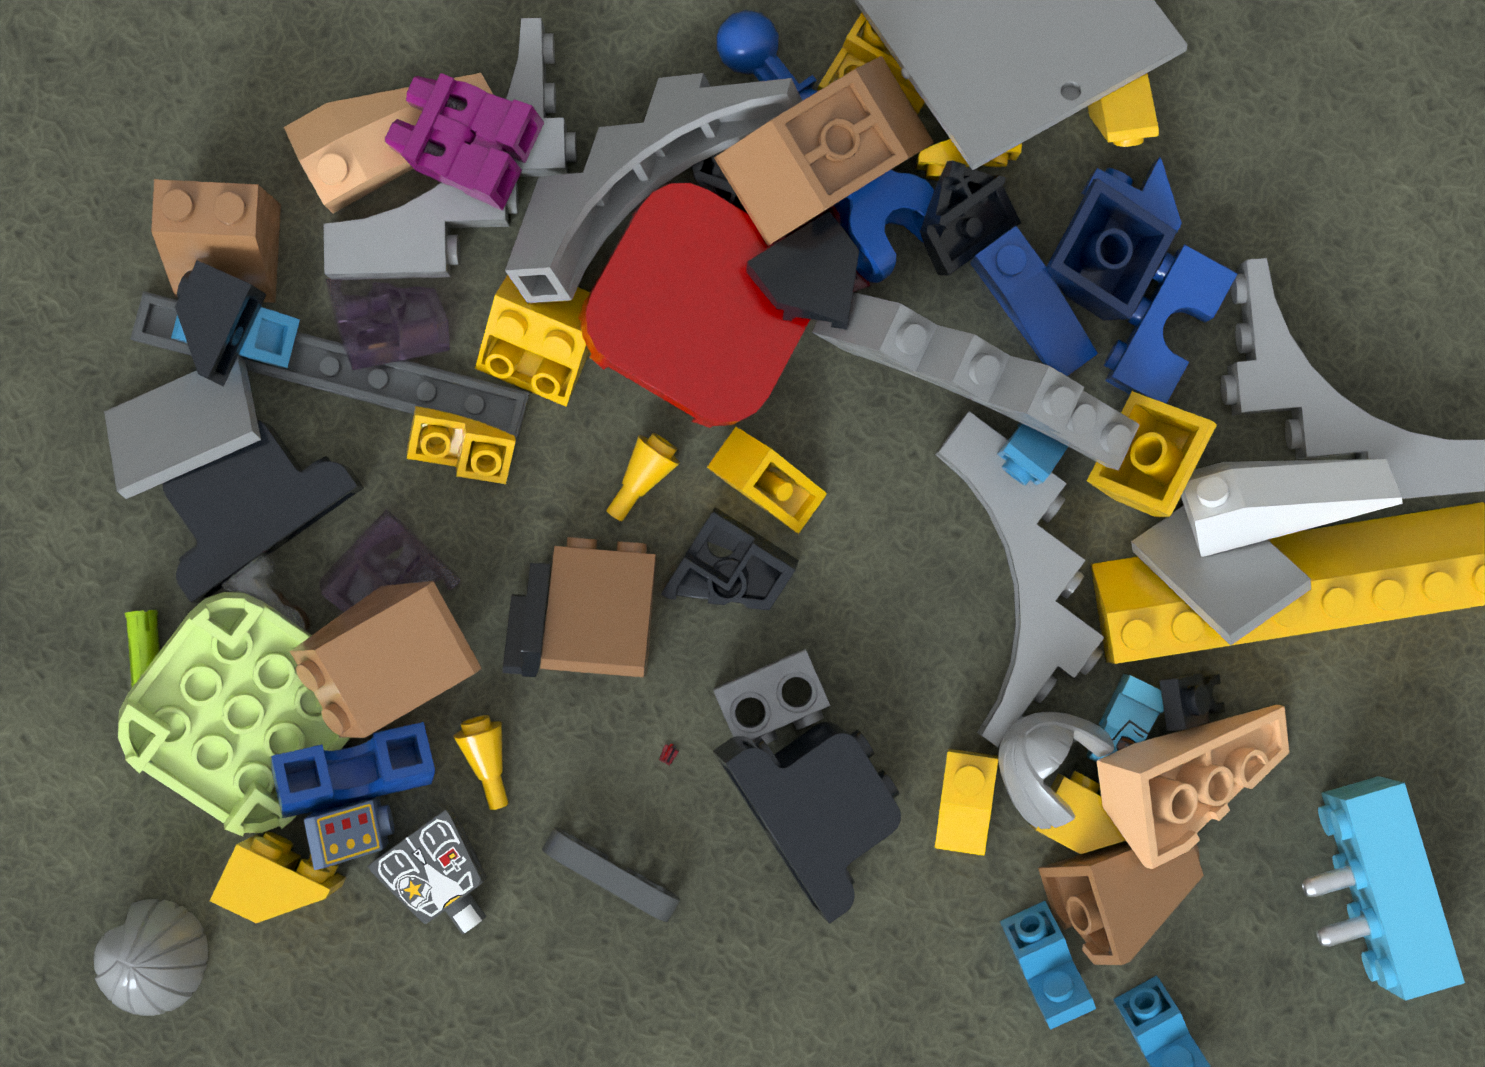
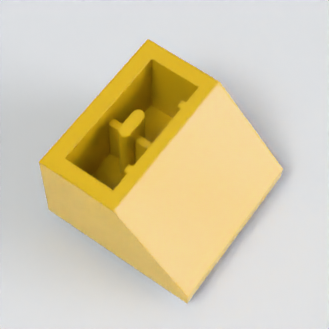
[475,275,590,407]
[210,831,346,923]

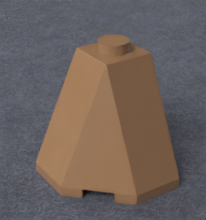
[1038,841,1204,965]

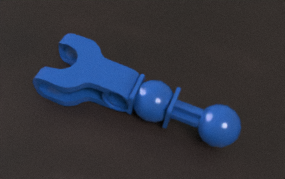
[717,10,935,283]

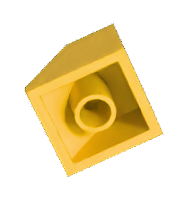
[1087,391,1217,517]

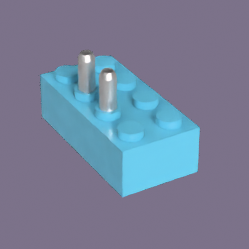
[1302,776,1465,1001]

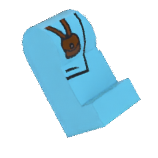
[1087,674,1164,762]

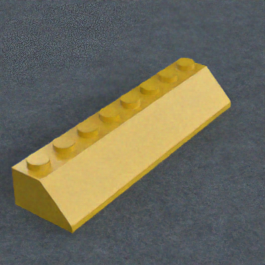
[1090,502,1485,664]

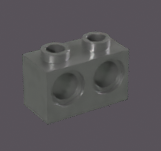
[713,649,830,744]

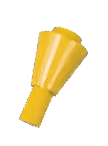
[606,433,680,521]
[453,715,509,810]

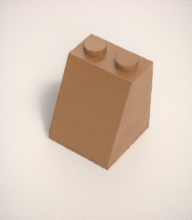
[151,179,281,303]
[540,537,657,677]
[290,581,482,738]

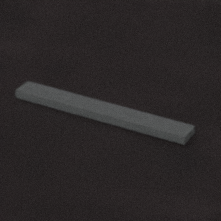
[130,291,530,442]

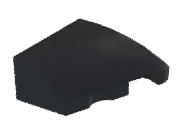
[661,507,799,610]

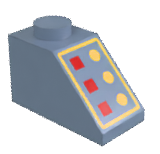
[304,796,394,870]

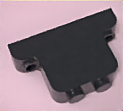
[163,420,364,603]
[713,722,901,924]

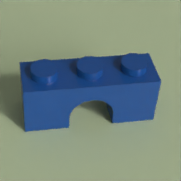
[1104,245,1237,403]
[271,722,435,818]

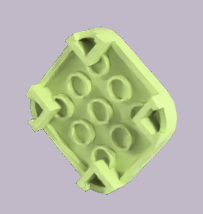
[118,592,350,836]

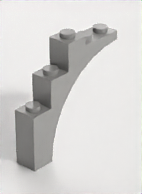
[324,18,577,280]
[505,73,802,303]
[1221,258,1485,499]
[812,292,1140,471]
[935,412,1104,747]

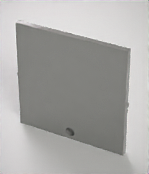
[854,0,1188,170]

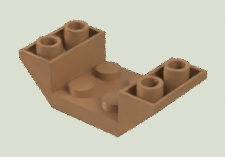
[714,56,934,246]

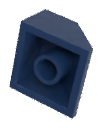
[1046,178,1177,320]

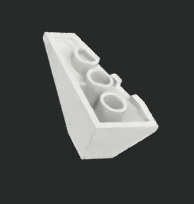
[1181,459,1403,558]

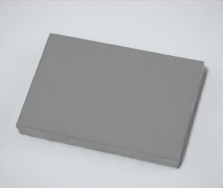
[104,355,261,499]
[1131,506,1311,645]

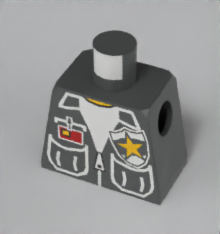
[367,806,487,934]

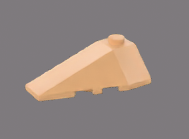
[284,73,493,214]
[1097,705,1289,869]

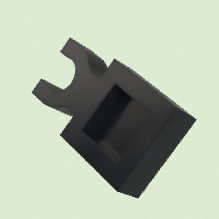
[1160,673,1225,731]

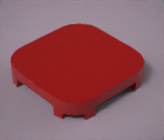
[578,183,811,428]

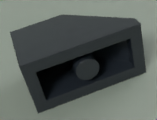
[175,260,267,387]

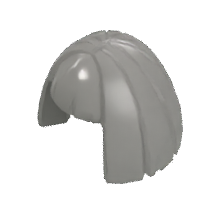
[998,712,1114,829]
[93,899,208,1016]

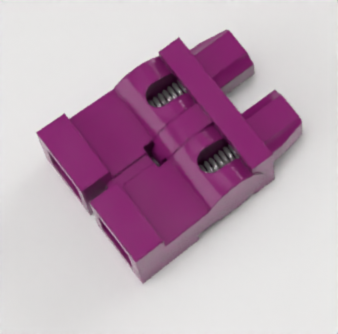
[385,73,544,211]

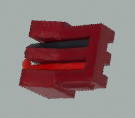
[659,744,679,766]

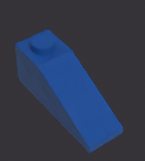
[970,226,1098,376]

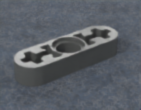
[542,827,681,922]

